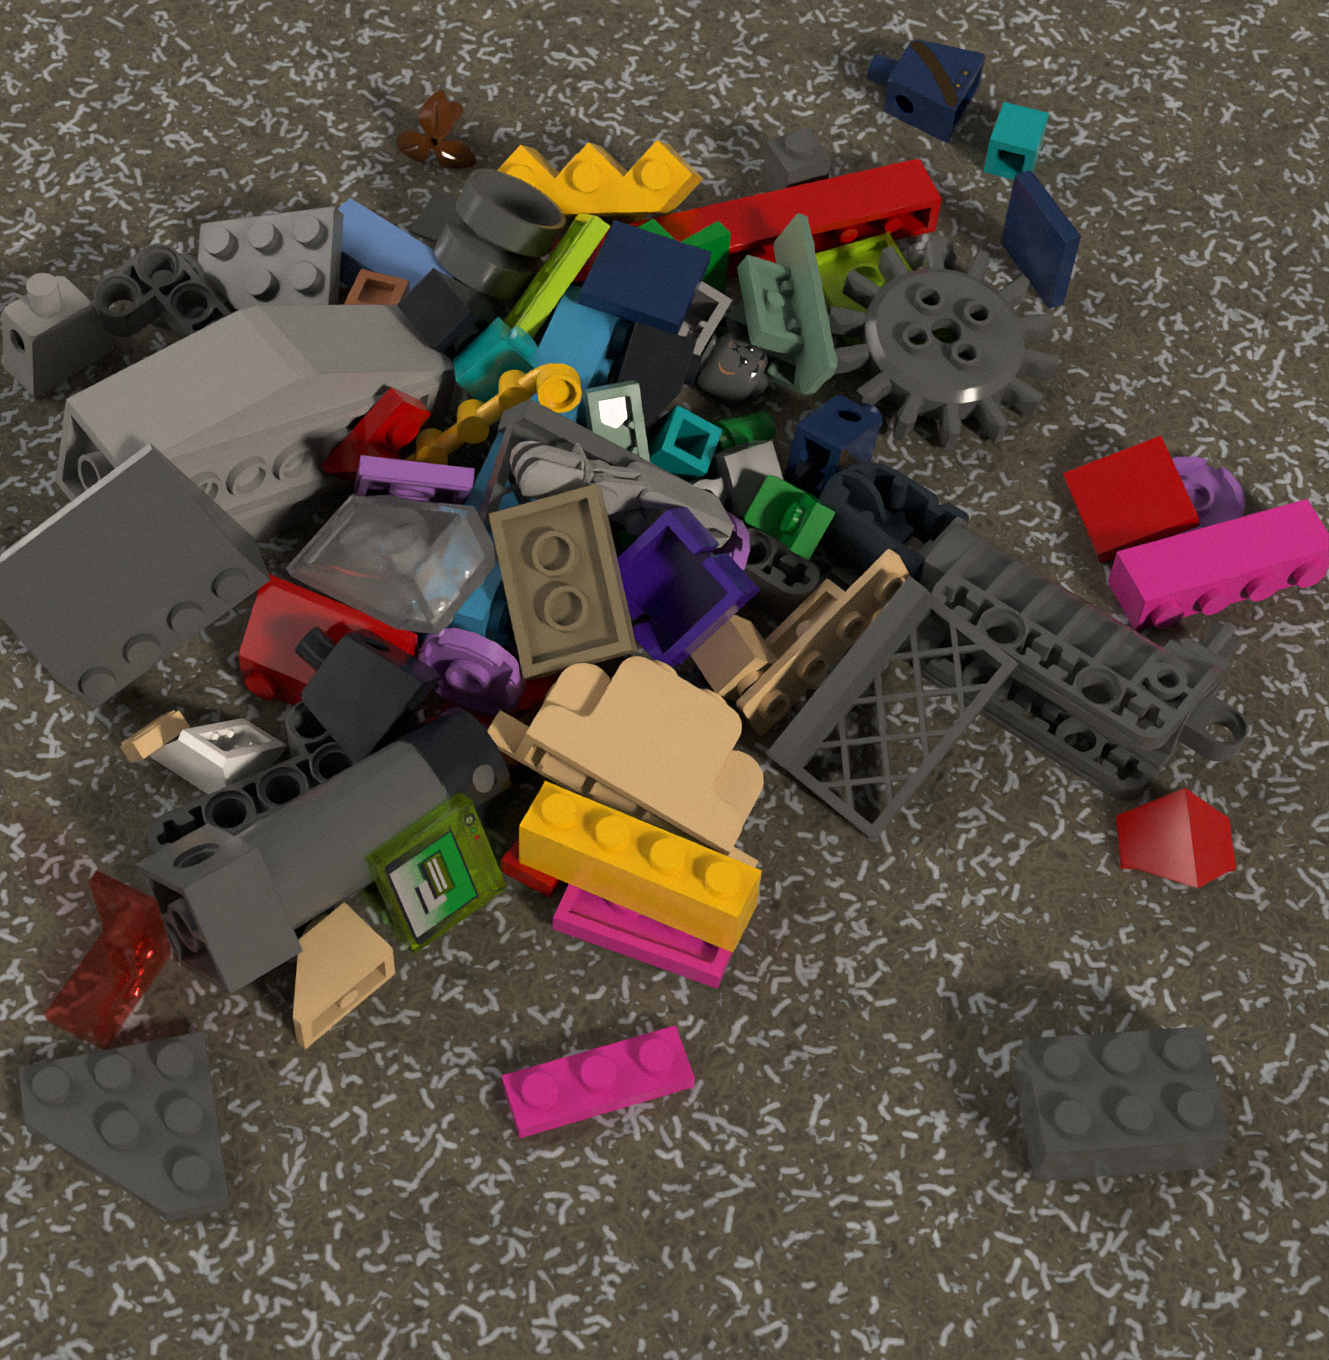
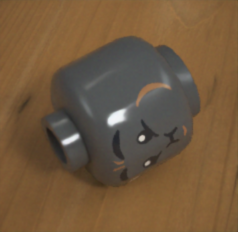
[697,331,772,407]

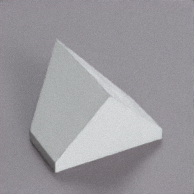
[149,718,287,794]

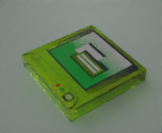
[365,793,507,954]

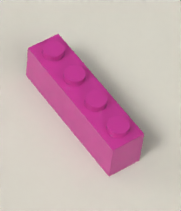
[1108,499,1329,631]

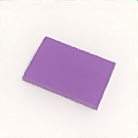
[352,455,475,516]

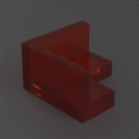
[45,871,172,1050]

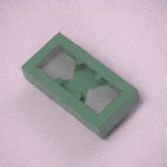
[582,380,650,462]

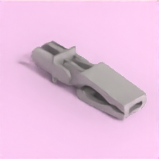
[509,440,733,548]

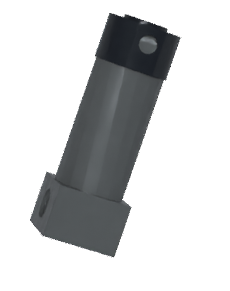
[136,707,512,995]

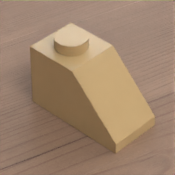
[293,902,395,1049]

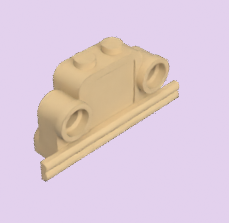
[487,656,764,867]

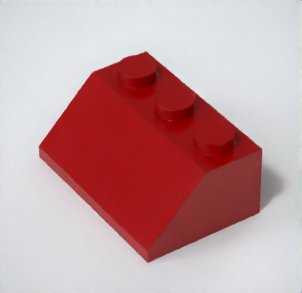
[238,574,419,737]

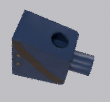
[867,39,986,143]
[784,395,883,499]

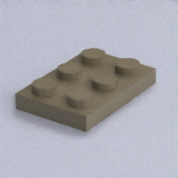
[489,484,638,681]

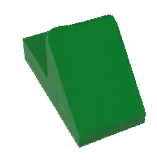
[744,475,836,560]

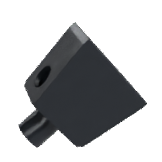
[295,627,442,764]

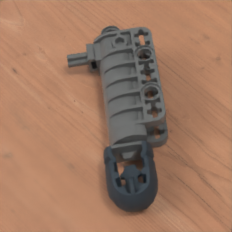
[818,462,1249,801]

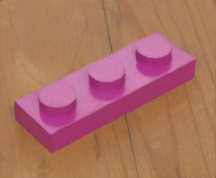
[502,1025,695,1139]

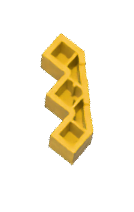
[497,140,704,217]

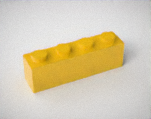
[519,781,762,953]

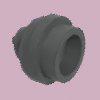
[907,234,957,271]

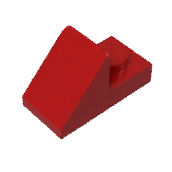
[320,387,432,484]

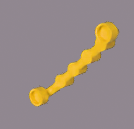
[328,363,582,530]

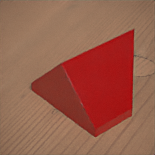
[1115,788,1236,889]

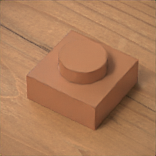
[344,269,410,305]

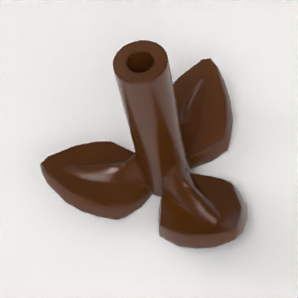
[396,90,477,168]

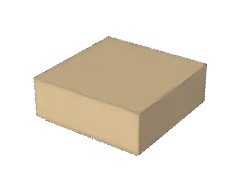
[120,710,190,763]

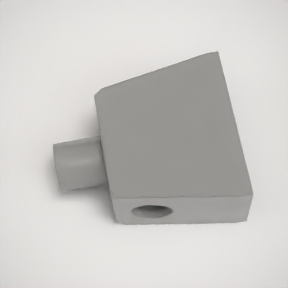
[1,273,114,398]

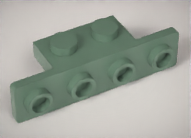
[737,213,838,397]

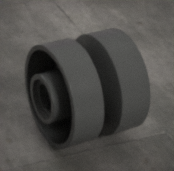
[434,169,566,301]

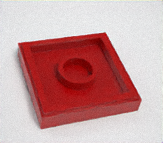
[1063,435,1200,563]

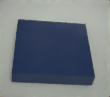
[1001,170,1081,309]
[578,220,712,335]

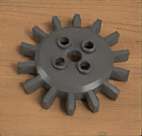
[829,240,1060,451]

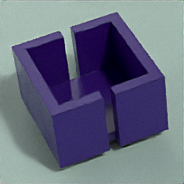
[617,507,760,667]

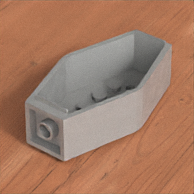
[56,305,456,540]

